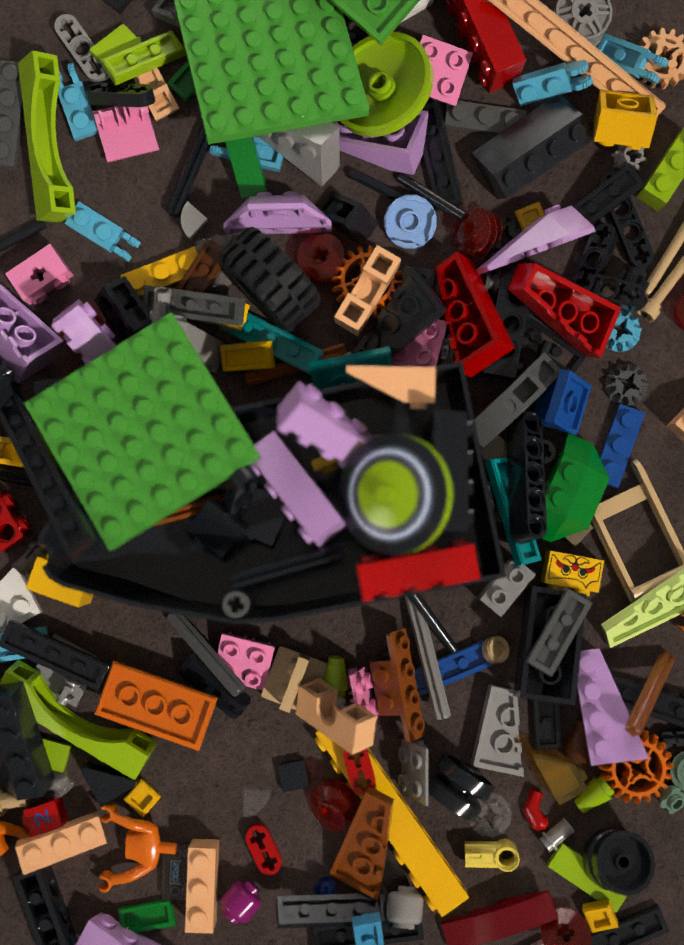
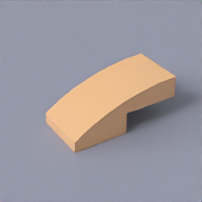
[133,68,179,121]

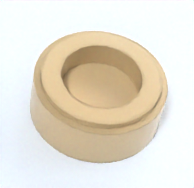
[482,636,509,664]

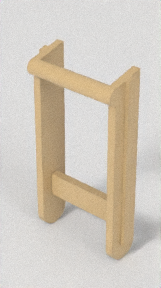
[591,459,684,603]

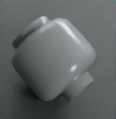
[386,886,424,929]

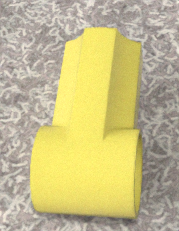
[464,839,520,872]

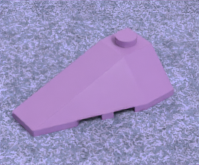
[331,110,428,175]
[476,204,595,275]

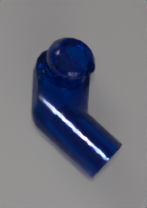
[313,876,335,895]

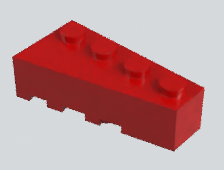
[436,252,515,377]
[508,263,621,358]
[356,539,480,602]

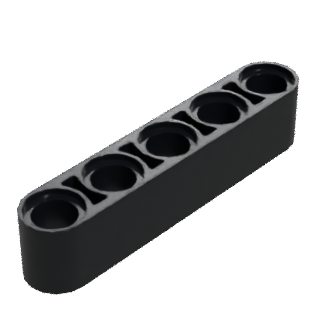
[506,410,547,545]

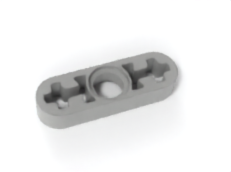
[54,14,109,83]

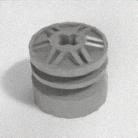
[554,0,613,47]

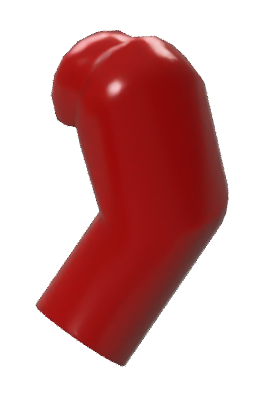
[523,788,548,831]

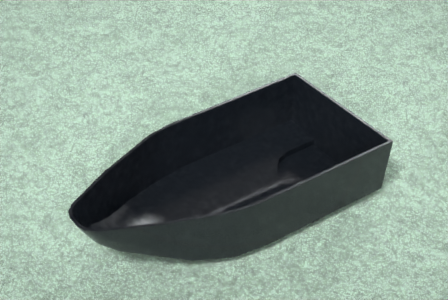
[38,361,506,624]

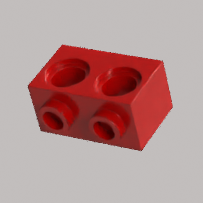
[0,490,31,553]

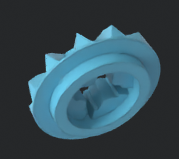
[606,310,642,352]

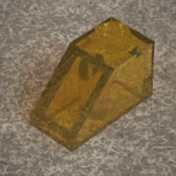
[528,749,588,805]

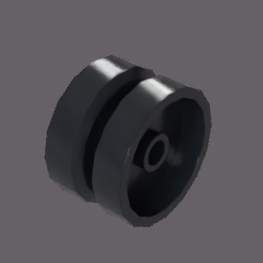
[428,753,495,822]
[582,828,655,896]

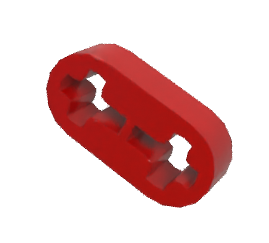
[343,748,376,795]
[245,823,282,875]

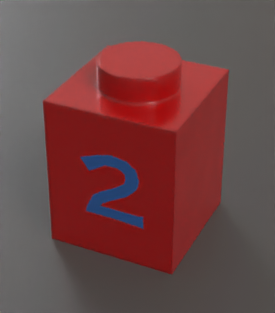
[22,794,69,837]

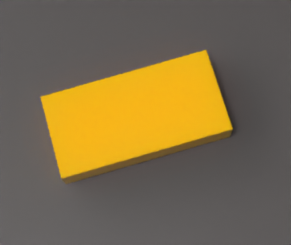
[219,340,275,372]

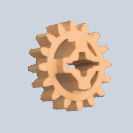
[639,28,684,89]

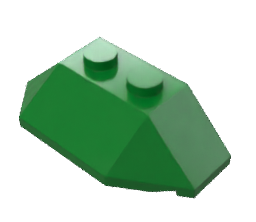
[541,433,610,542]

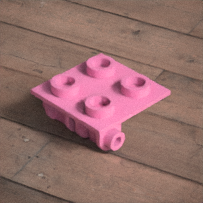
[420,35,473,106]
[93,106,159,162]
[392,319,448,367]
[218,632,276,691]
[347,665,379,719]

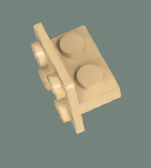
[261,646,327,713]

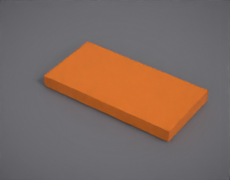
[94,660,218,751]

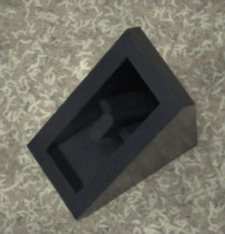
[81,762,141,806]

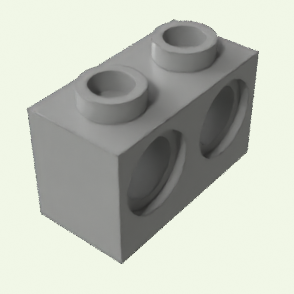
[476,556,536,617]

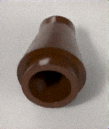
[563,721,589,763]

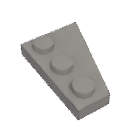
[470,684,524,777]

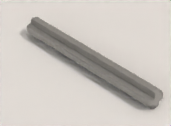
[405,594,451,720]

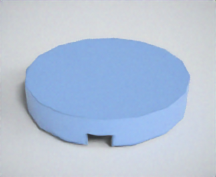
[384,195,437,249]

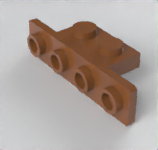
[369,628,425,742]

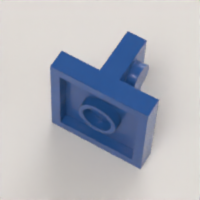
[534,369,592,436]

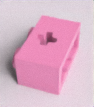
[5,244,74,305]

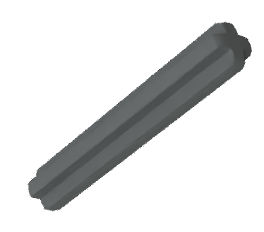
[167,613,245,697]

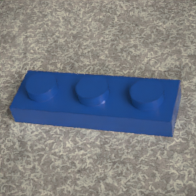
[599,404,645,488]

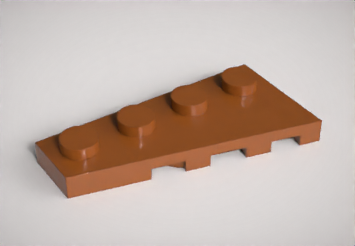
[329,786,394,900]

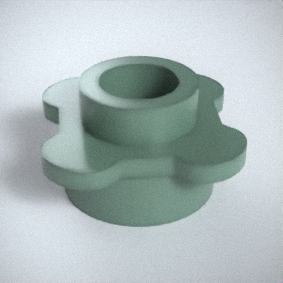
[659,785,684,814]

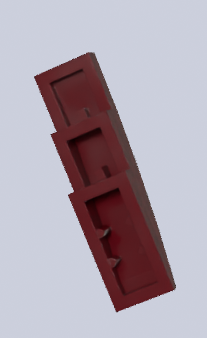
[441,890,558,945]

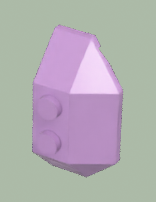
[224,191,332,235]

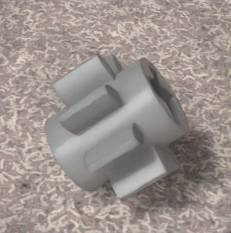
[611,144,647,172]

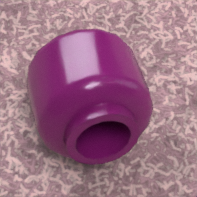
[221,880,262,924]

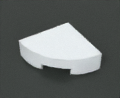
[181,201,208,240]

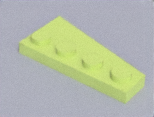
[601,568,684,648]

